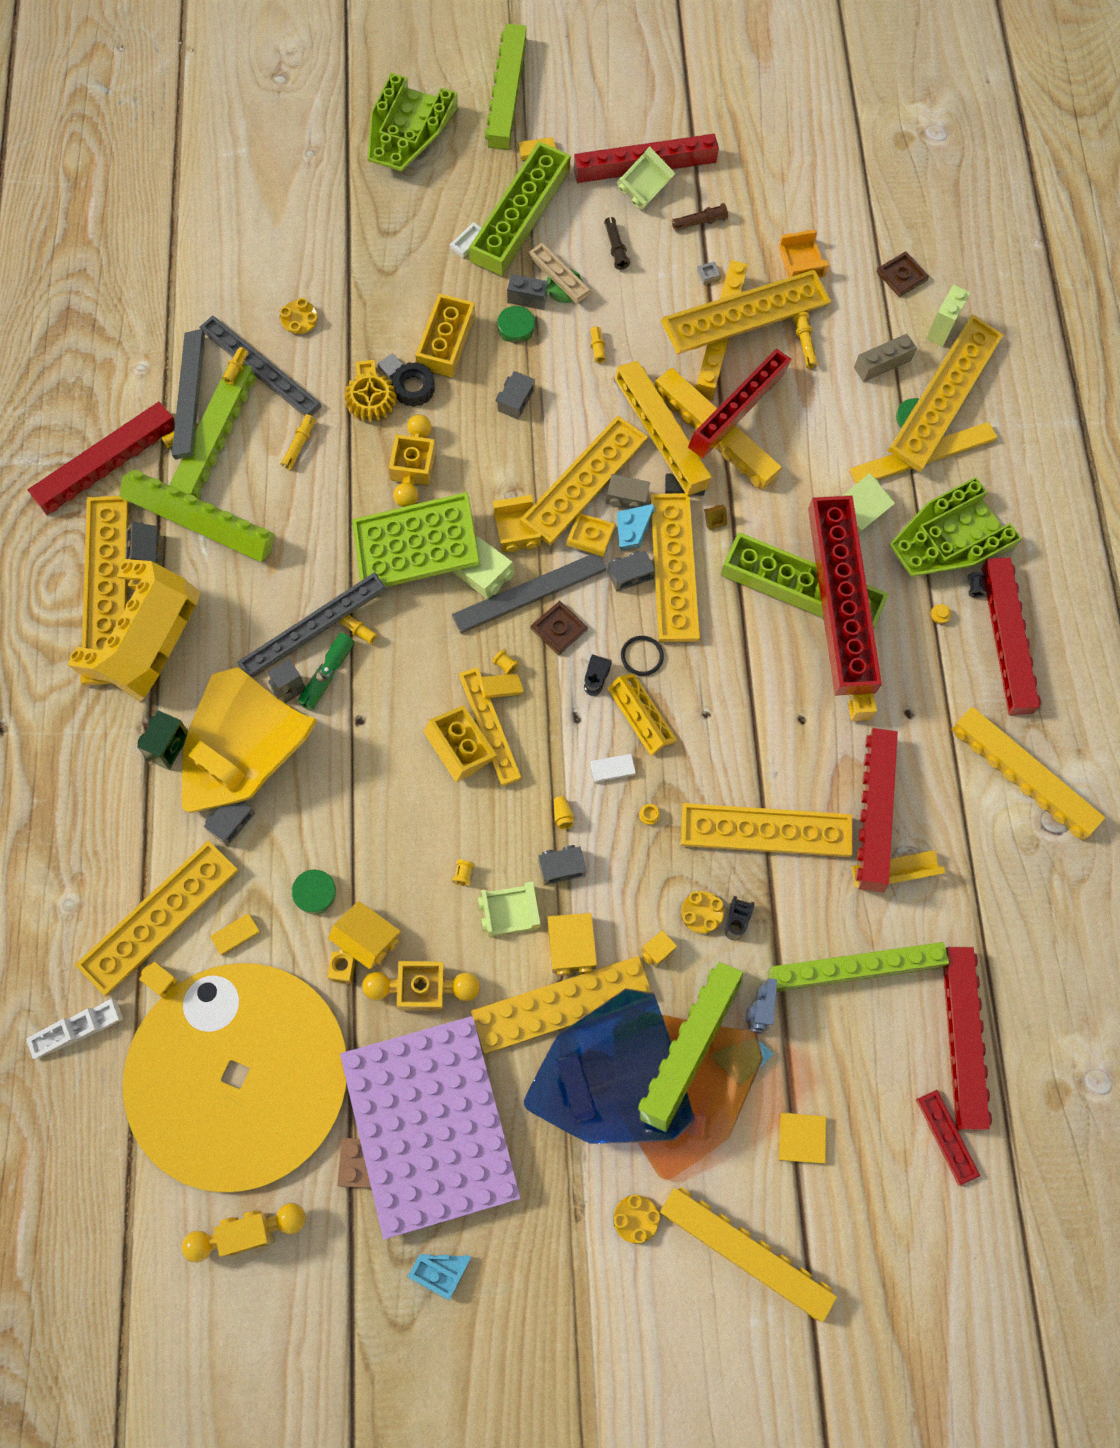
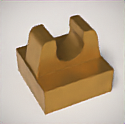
[704,504,728,530]

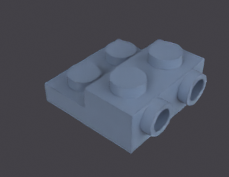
[746,978,777,1034]

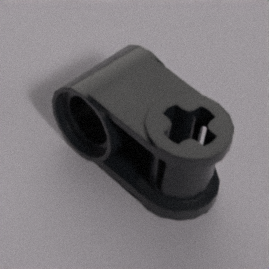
[584,654,612,696]
[725,896,755,941]

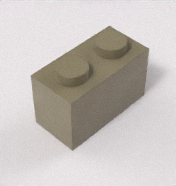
[606,474,650,509]

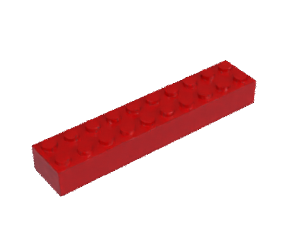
[808,495,882,696]

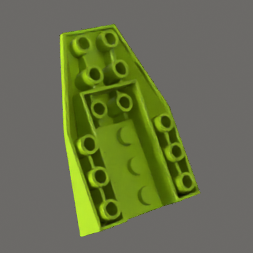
[367,73,458,172]
[889,477,1022,577]

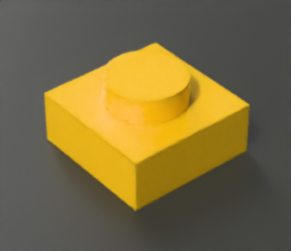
[355,360,376,378]

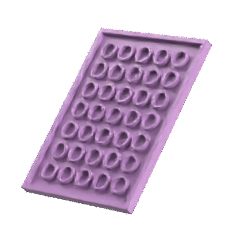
[340,1016,521,1240]

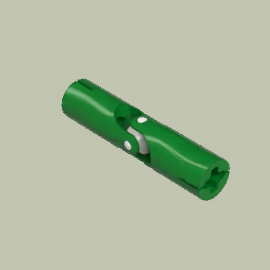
[297,633,355,711]

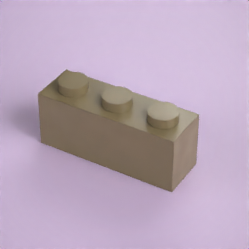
[854,333,917,382]

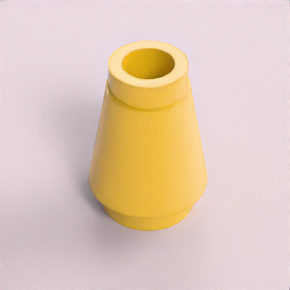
[554,796,575,829]

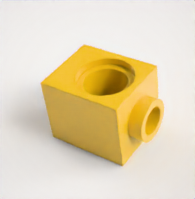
[848,694,877,721]
[641,930,677,967]
[327,949,356,984]
[139,962,179,999]

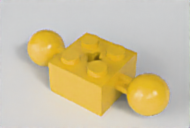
[389,414,436,507]
[362,961,480,1011]
[181,1203,306,1263]

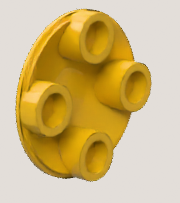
[280,298,318,334]
[681,891,724,934]
[613,1194,660,1244]

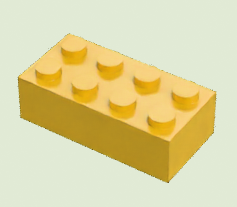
[415,293,475,378]

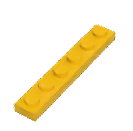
[458,667,521,787]

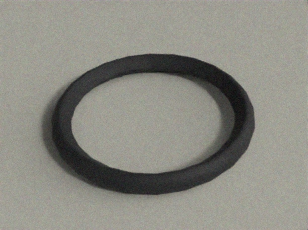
[621,636,664,676]

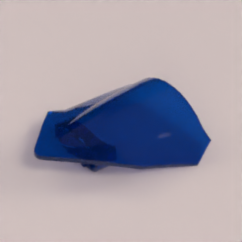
[524,988,696,1144]

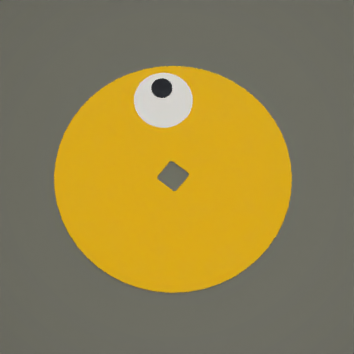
[123,963,347,1192]

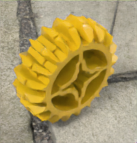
[344,372,397,422]

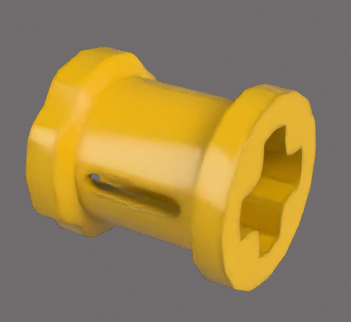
[492,649,519,675]
[452,859,475,886]

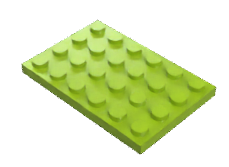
[352,492,481,587]

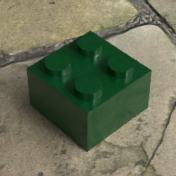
[137,710,188,770]

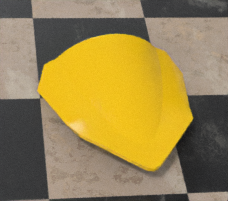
[182,667,318,813]

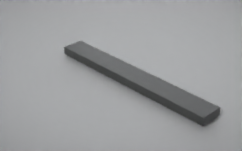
[199,315,322,417]
[172,329,205,460]
[452,554,606,634]
[237,572,387,678]

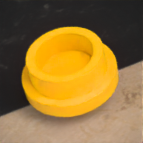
[931,604,951,624]
[639,804,660,825]

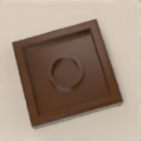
[876,251,929,297]
[530,600,588,656]

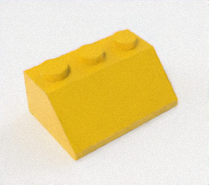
[423,705,497,783]

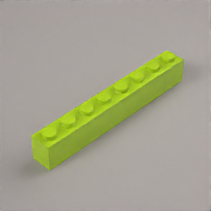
[485,23,527,150]
[169,364,256,499]
[119,469,275,562]
[767,942,949,992]
[638,962,743,1132]

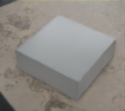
[697,261,721,285]
[377,353,402,379]

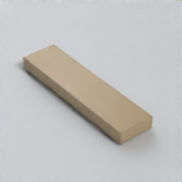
[528,242,591,304]

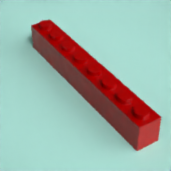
[573,133,719,183]
[688,348,792,459]
[27,401,175,516]
[981,557,1041,715]
[855,728,898,893]
[943,947,992,1131]

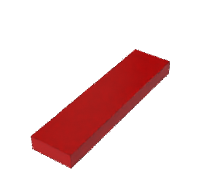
[916,1090,980,1186]

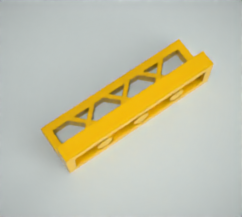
[607,674,678,756]
[851,850,945,888]

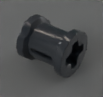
[967,572,987,598]

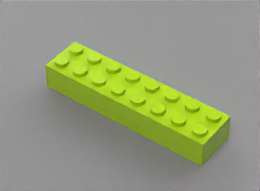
[469,141,571,276]
[720,532,889,630]

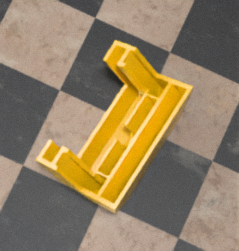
[67,559,201,702]

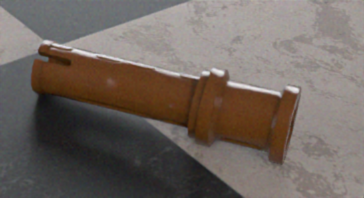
[672,203,728,231]

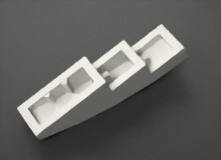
[26,999,123,1060]

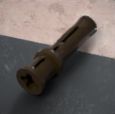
[604,217,631,270]

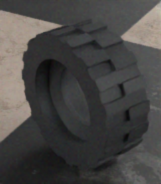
[392,362,435,407]

